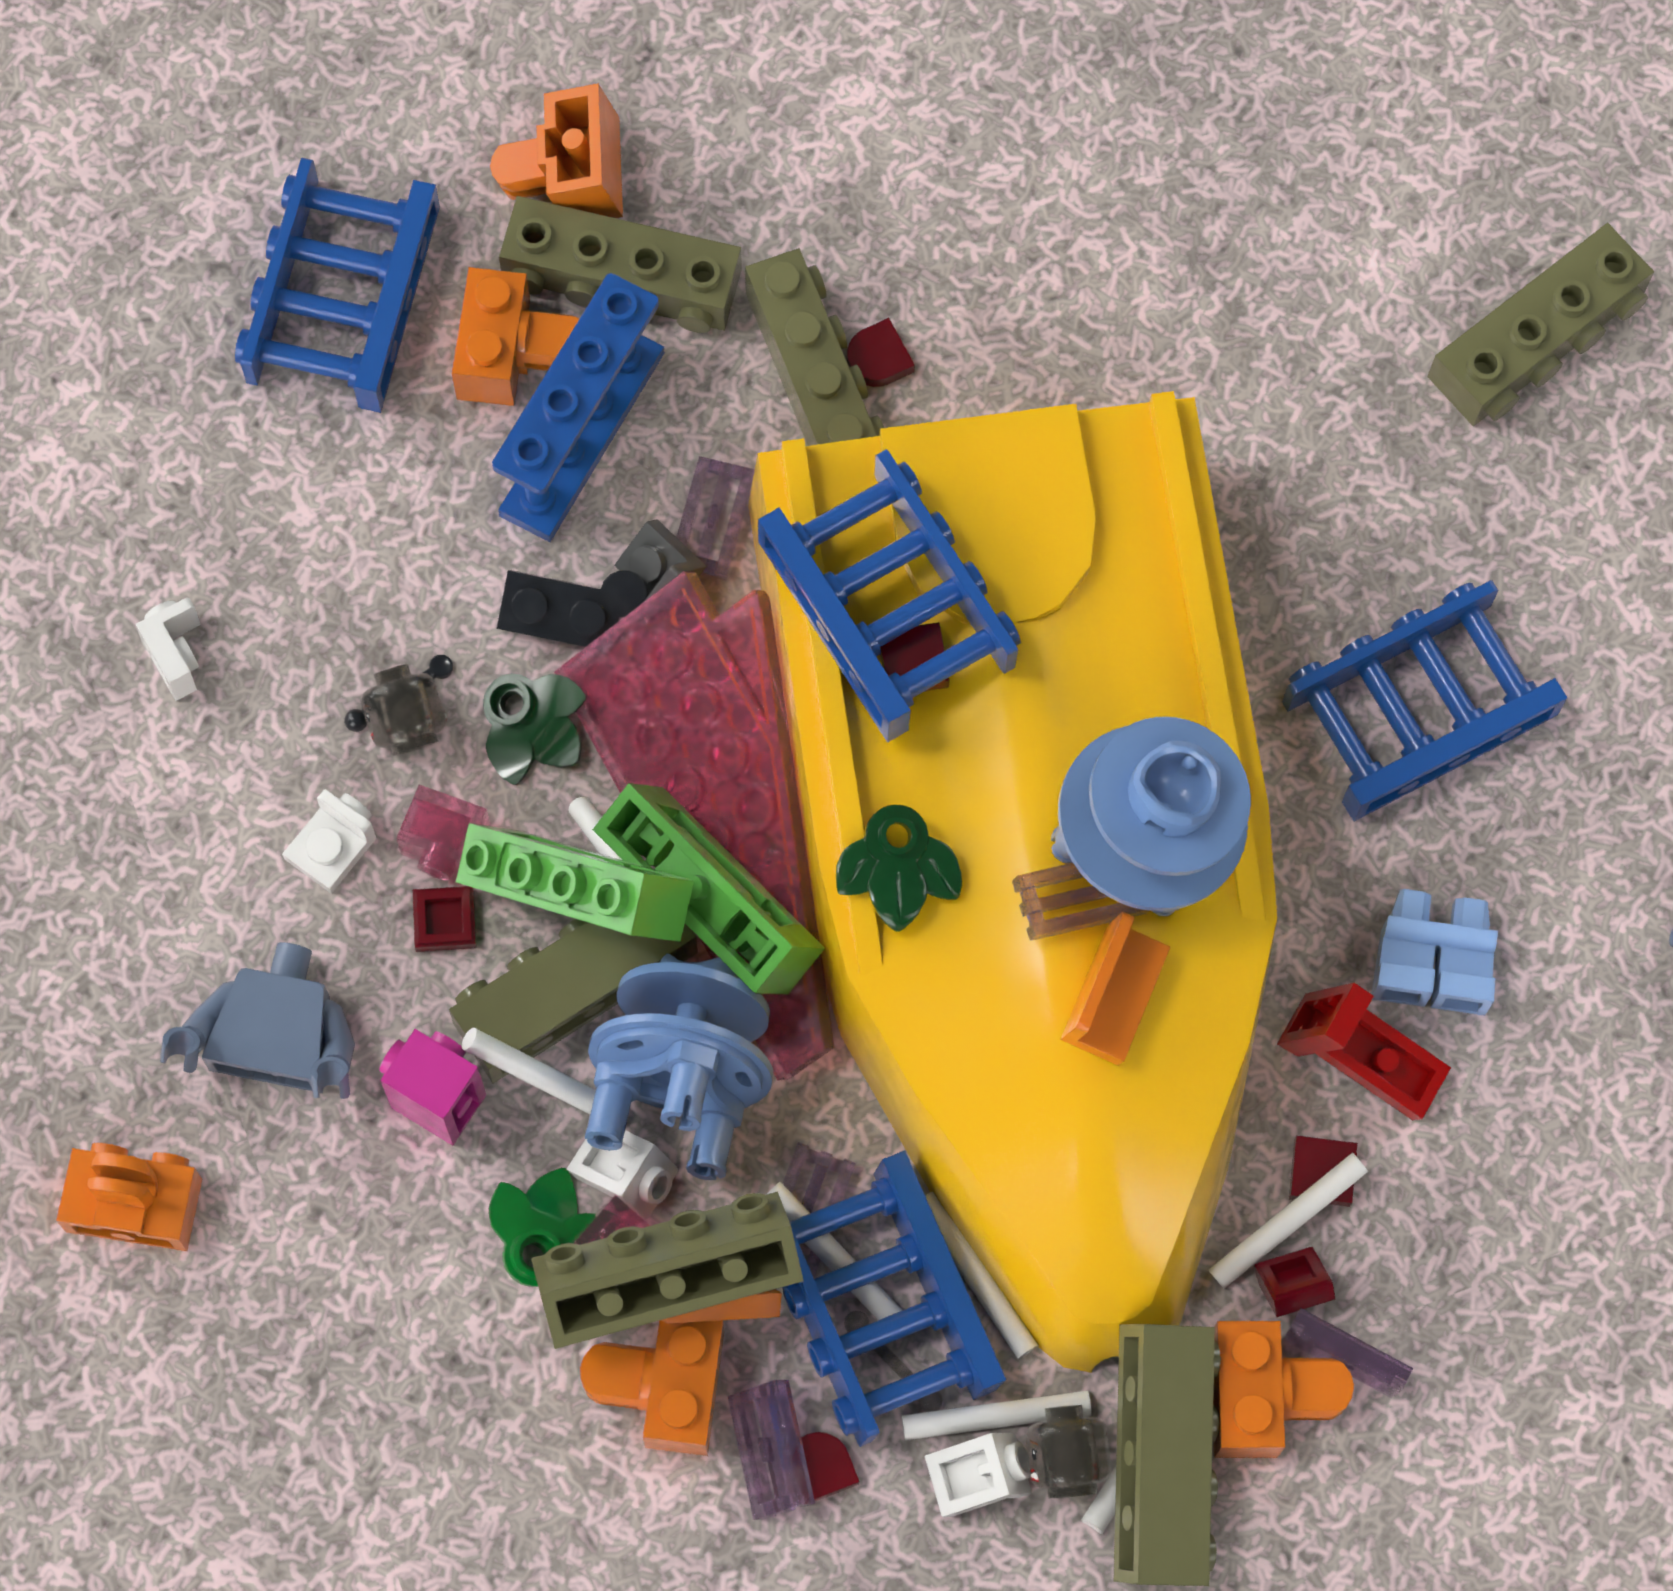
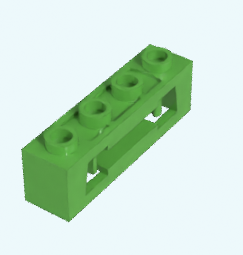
[592,783,825,994]
[456,823,694,942]

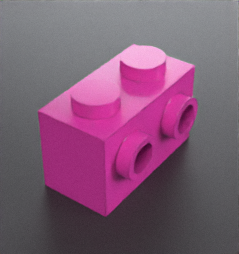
[379,1029,486,1146]

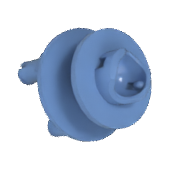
[1051,717,1251,916]
[585,954,774,1180]

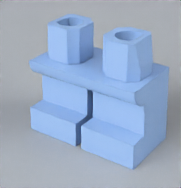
[1371,889,1498,1016]

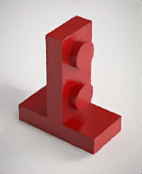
[1277,982,1451,1121]

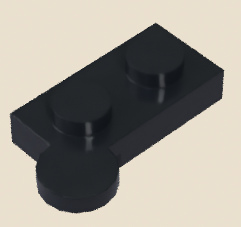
[496,570,648,652]

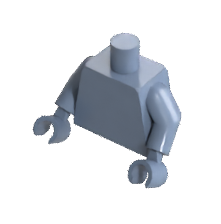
[160,942,355,1099]

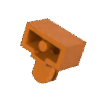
[490,83,623,218]
[452,267,579,406]
[56,1143,203,1251]
[580,1320,725,1456]
[1213,1321,1354,1458]

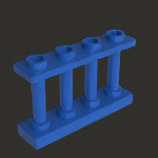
[235,158,440,413]
[492,273,665,542]
[758,449,1021,743]
[1282,580,1567,822]
[782,1150,1006,1447]

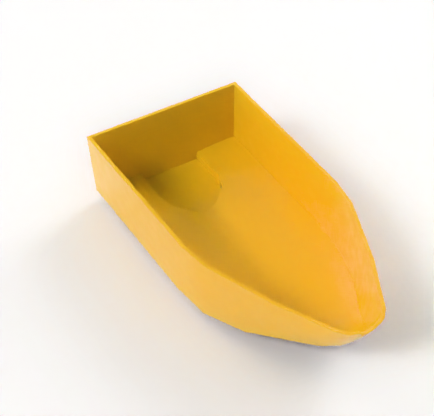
[748,391,1277,1373]

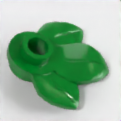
[488,1167,611,1287]

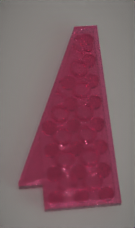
[554,571,835,1081]

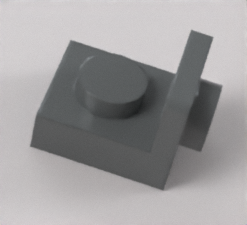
[614,519,707,616]

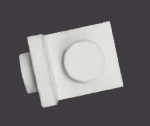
[136,598,201,701]
[282,789,376,894]
[567,1130,678,1220]
[925,1433,1032,1517]

